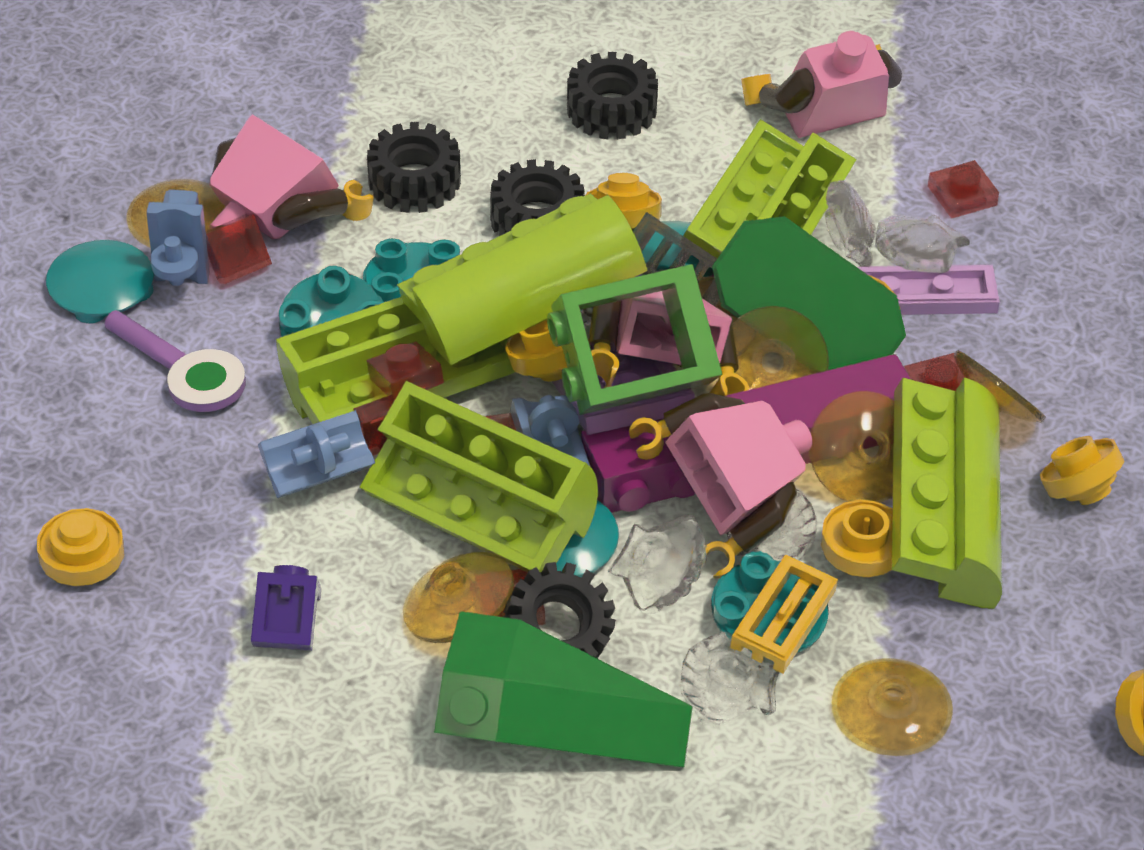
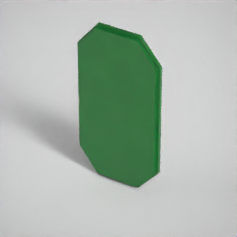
[712,216,906,373]

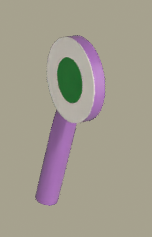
[105,310,246,412]

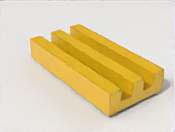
[730,554,838,674]

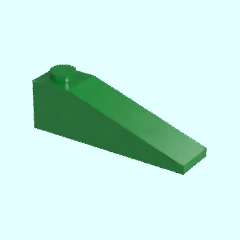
[434,611,693,767]

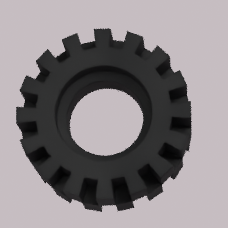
[567,52,658,140]
[367,122,461,213]
[490,159,585,236]
[503,562,616,659]

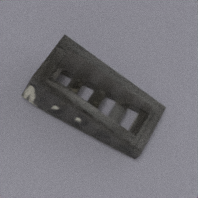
[633,212,720,306]

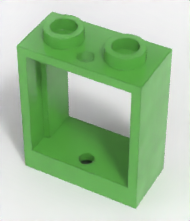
[547,264,723,415]

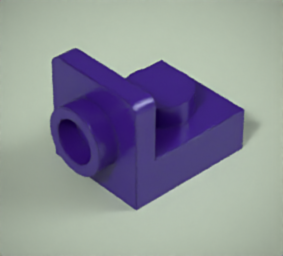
[251,565,322,651]

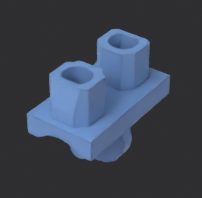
[146,190,210,286]
[510,395,590,466]
[258,410,375,498]

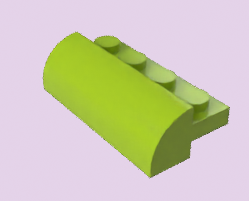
[678,119,857,287]
[397,193,648,365]
[276,297,516,427]
[892,378,1002,609]
[359,381,598,572]

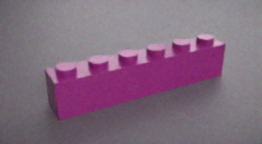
[581,354,911,513]

